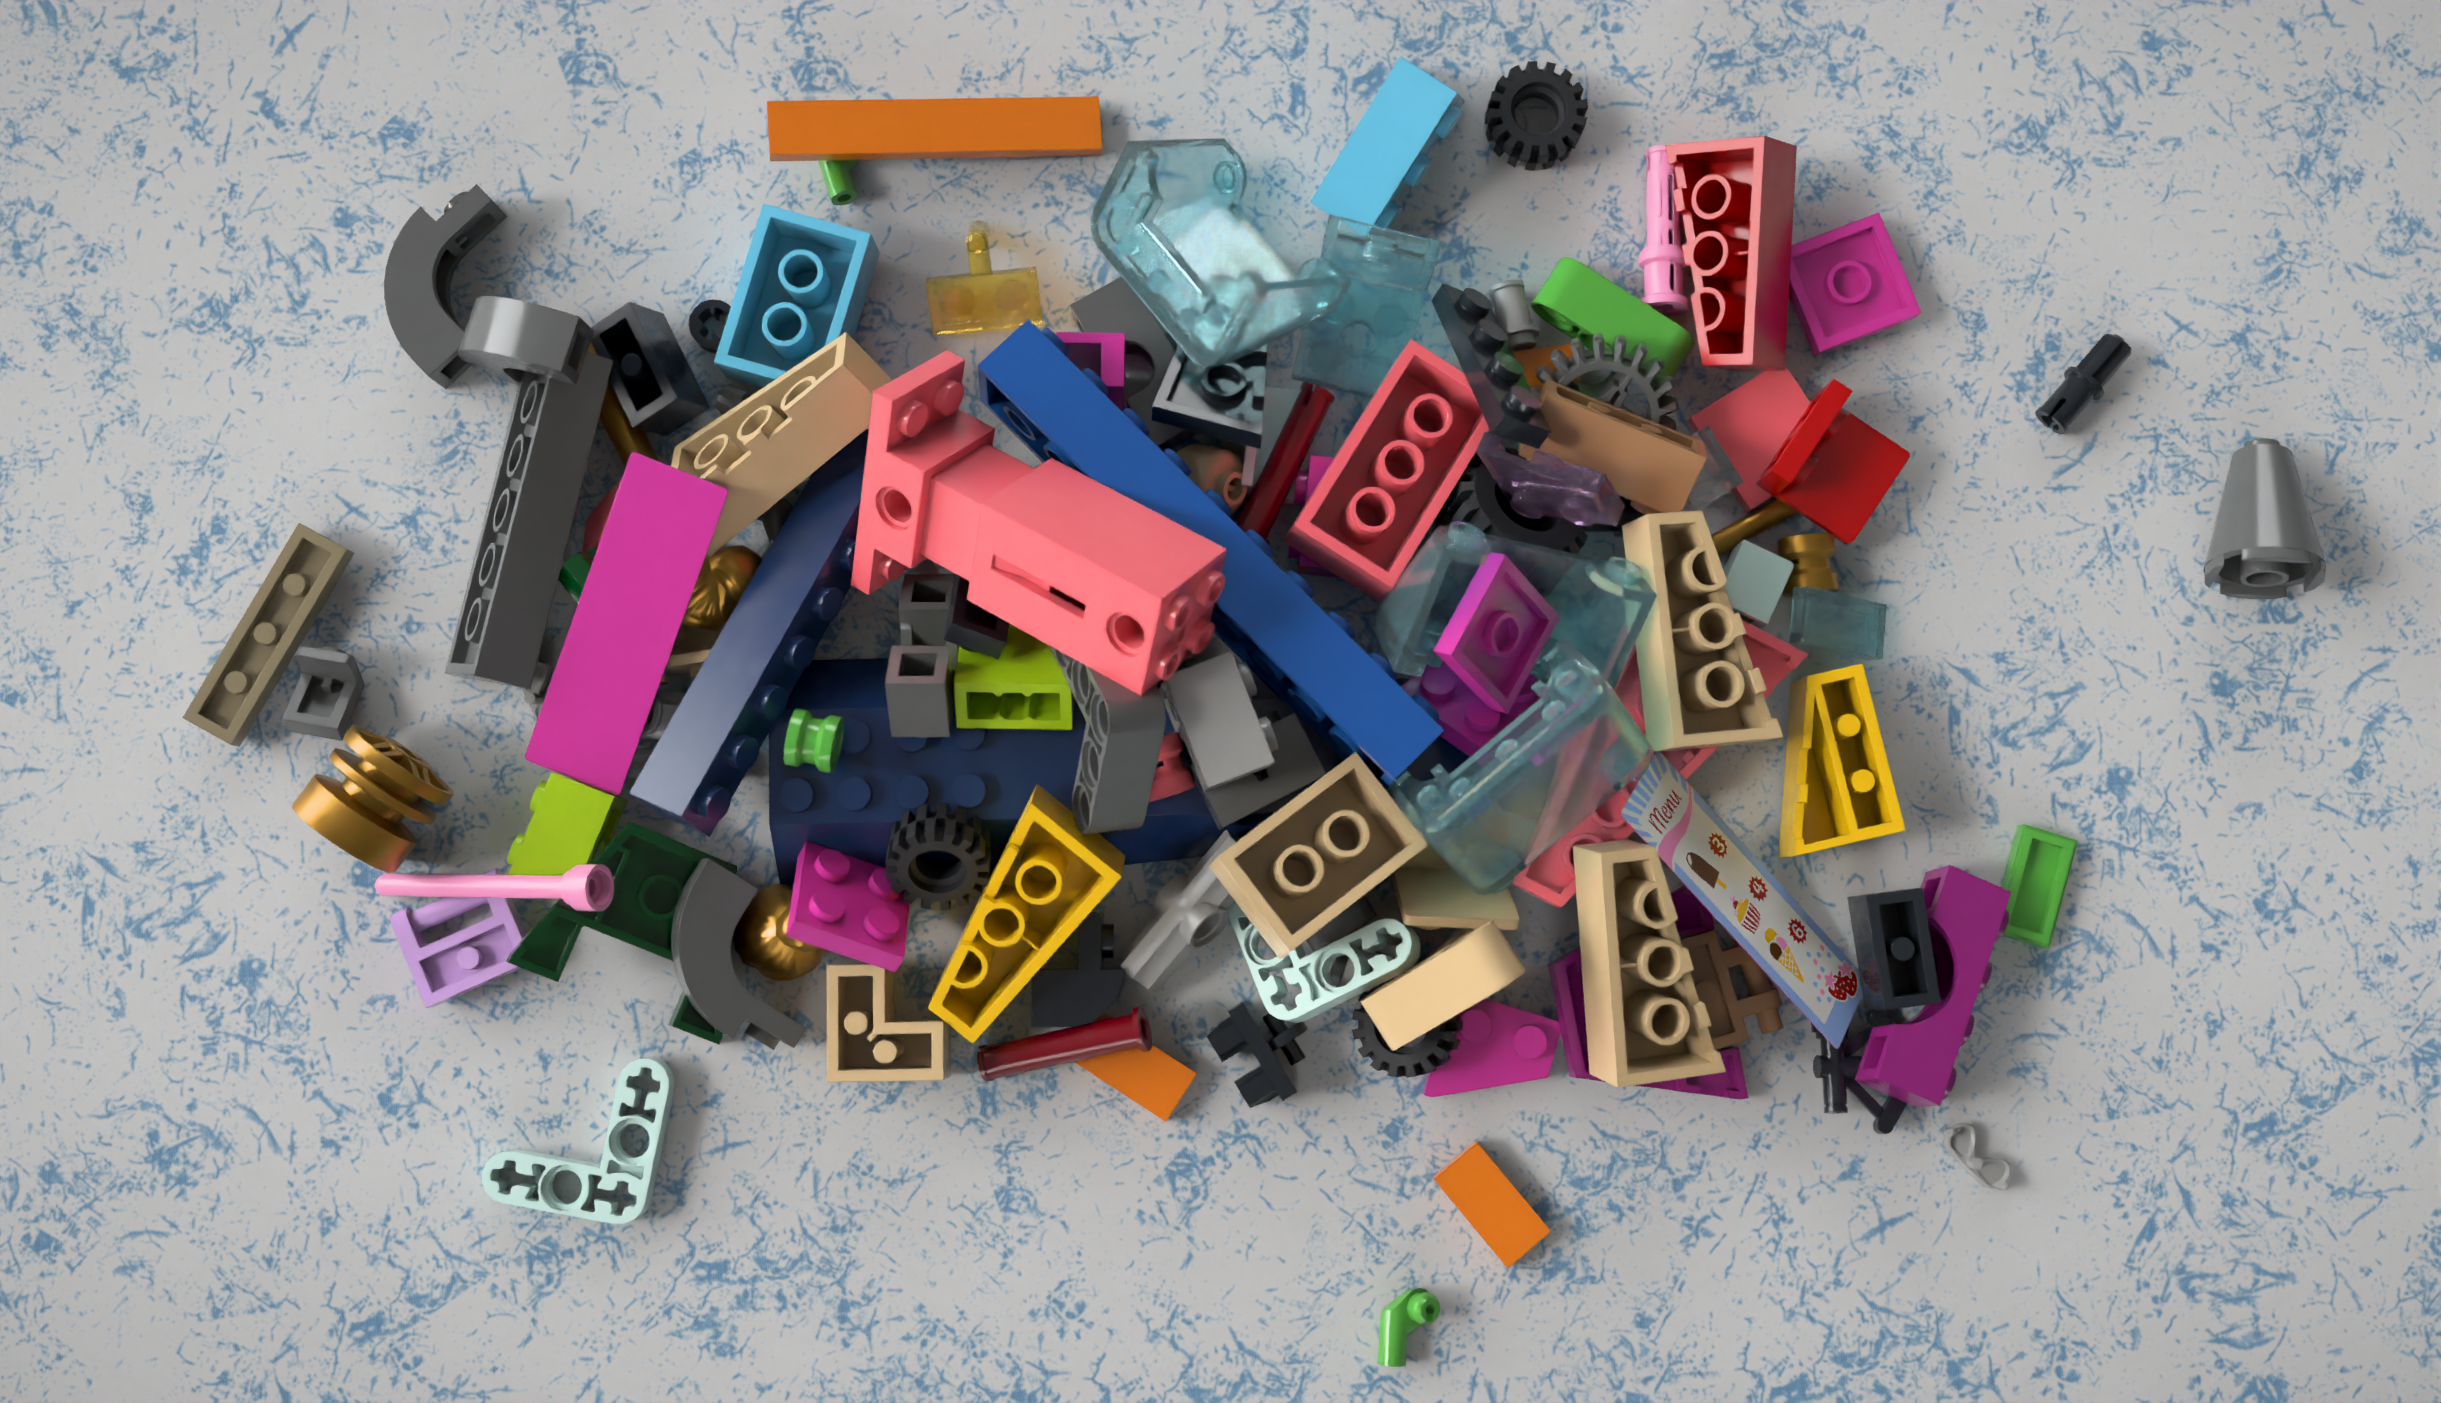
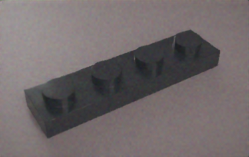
[1431,283,1551,449]

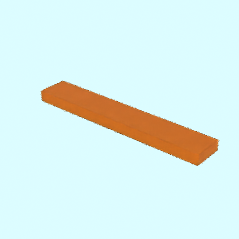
[767,96,1103,162]

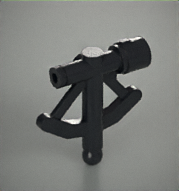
[1811,1009,1908,1134]

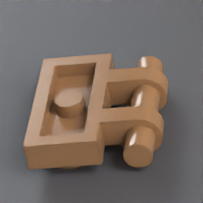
[1680,930,1784,1050]

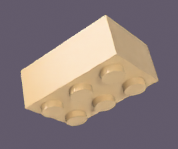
[1209,752,1428,959]

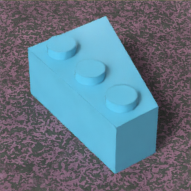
[1310,56,1465,239]

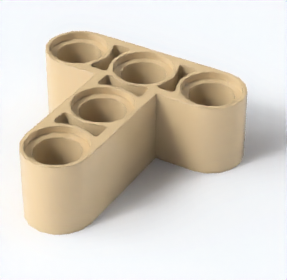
[1360,920,1526,1051]

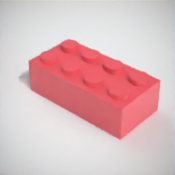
[1283,339,1489,601]

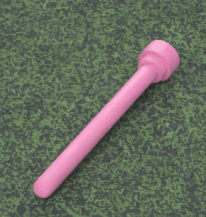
[375,864,614,911]

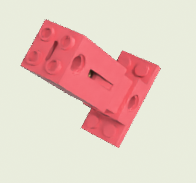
[851,350,1227,696]

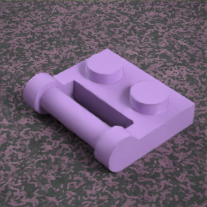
[390,868,527,1008]

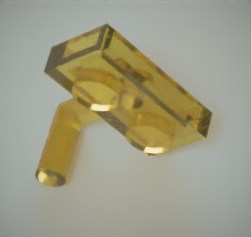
[926,220,1043,336]

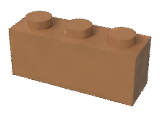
[1519,379,1707,515]

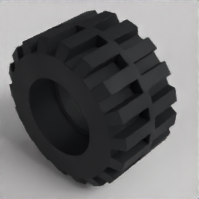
[1432,447,1589,595]

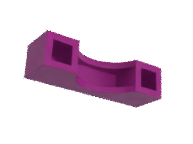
[1855,865,2011,1107]

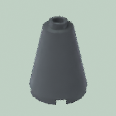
[2204,438,2326,599]

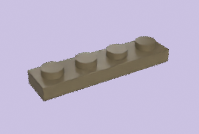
[182,523,354,747]

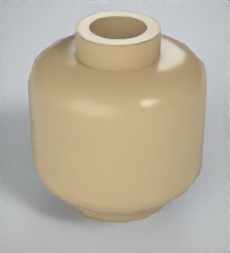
[1177,443,1247,514]

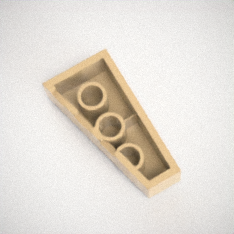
[671,332,891,557]
[1622,510,1784,753]
[1573,839,1726,1088]

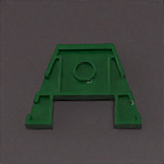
[506,822,737,1045]

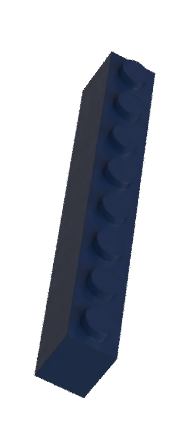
[629,429,869,837]

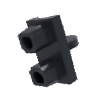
[1207,1002,1308,1108]

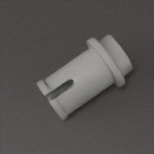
[1489,279,1540,351]

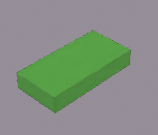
[2001,824,2078,948]

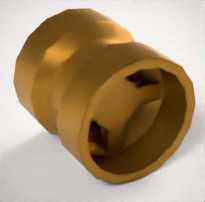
[1777,533,1839,598]

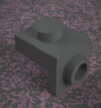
[281,646,365,741]

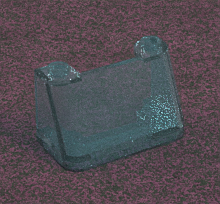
[1091,138,1352,367]
[1372,521,1657,714]
[1385,639,1653,895]

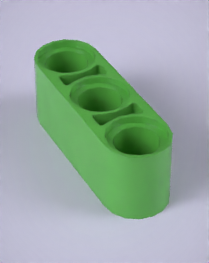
[1531,257,1695,378]

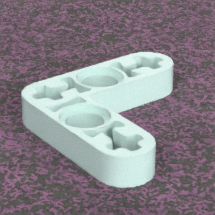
[1227,901,1421,1023]
[482,1058,675,1224]

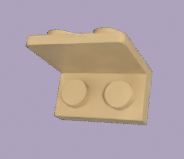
[1390,806,1519,930]

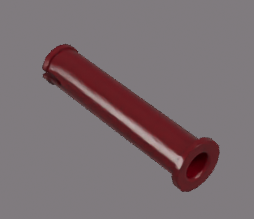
[1236,382,1335,546]
[977,1006,1152,1082]

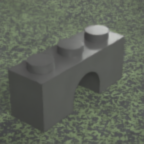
[1070,273,1200,452]
[885,574,959,738]

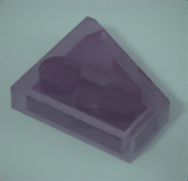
[1476,432,1625,526]

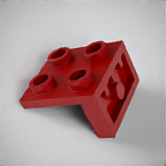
[1756,379,1910,544]

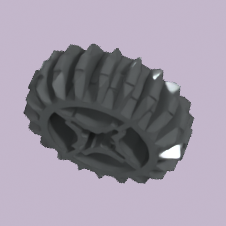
[1529,333,1679,480]

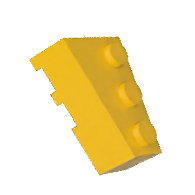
[1778,663,1906,859]

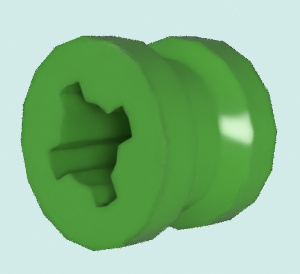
[784,708,844,774]

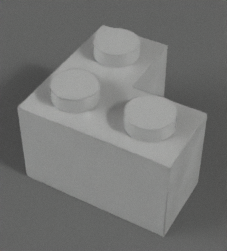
[1159,652,1279,792]

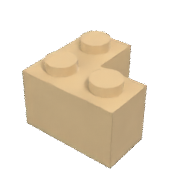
[827,964,951,1082]

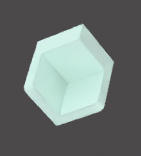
[1723,540,1794,629]

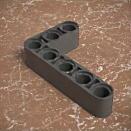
[1049,645,1166,835]

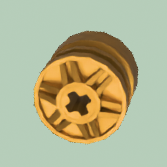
[292,725,454,873]

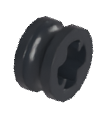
[688,299,731,354]

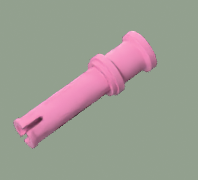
[1639,145,1689,316]

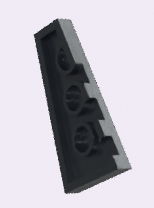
[1152,244,1273,449]

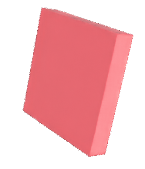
[1686,365,1810,513]

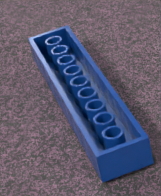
[978,319,1444,790]

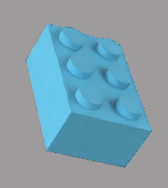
[714,203,880,388]

